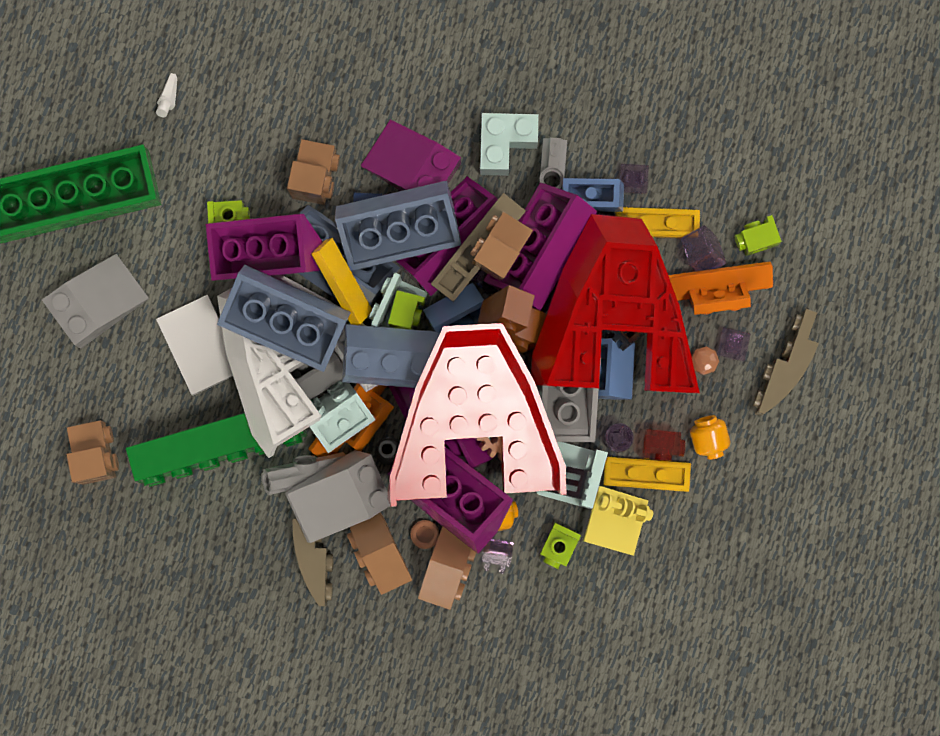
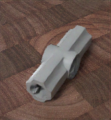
[539,137,567,190]
[261,452,346,495]

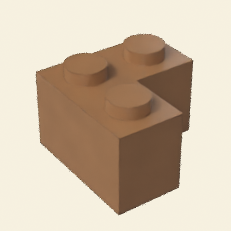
[287,139,340,205]
[470,212,533,281]
[66,420,119,485]
[347,512,412,595]
[418,527,476,610]

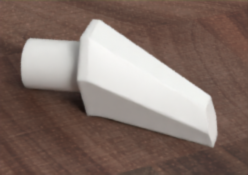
[156,73,177,117]

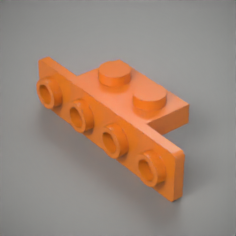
[668,262,773,315]
[309,383,394,457]

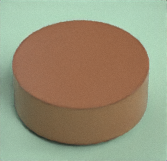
[411,520,439,549]

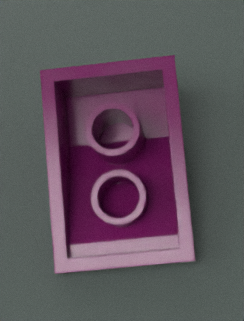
[361,119,461,191]

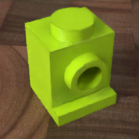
[207,200,250,224]
[735,215,782,256]
[388,290,425,330]
[540,523,581,569]

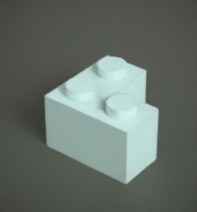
[480,113,539,176]

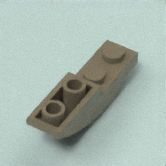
[431,193,526,302]
[753,309,819,416]
[292,519,333,606]

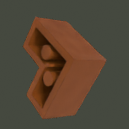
[478,285,546,352]

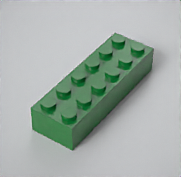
[0,144,162,244]
[126,413,308,487]

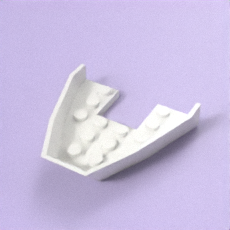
[217,275,377,458]

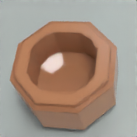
[692,347,719,375]

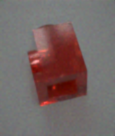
[642,429,685,461]

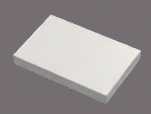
[156,295,233,396]

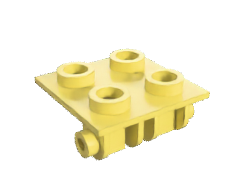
[583,486,653,556]

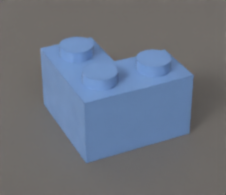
[563,178,624,212]

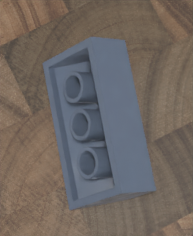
[335,181,461,271]
[299,205,400,308]
[217,265,351,372]
[342,324,440,388]

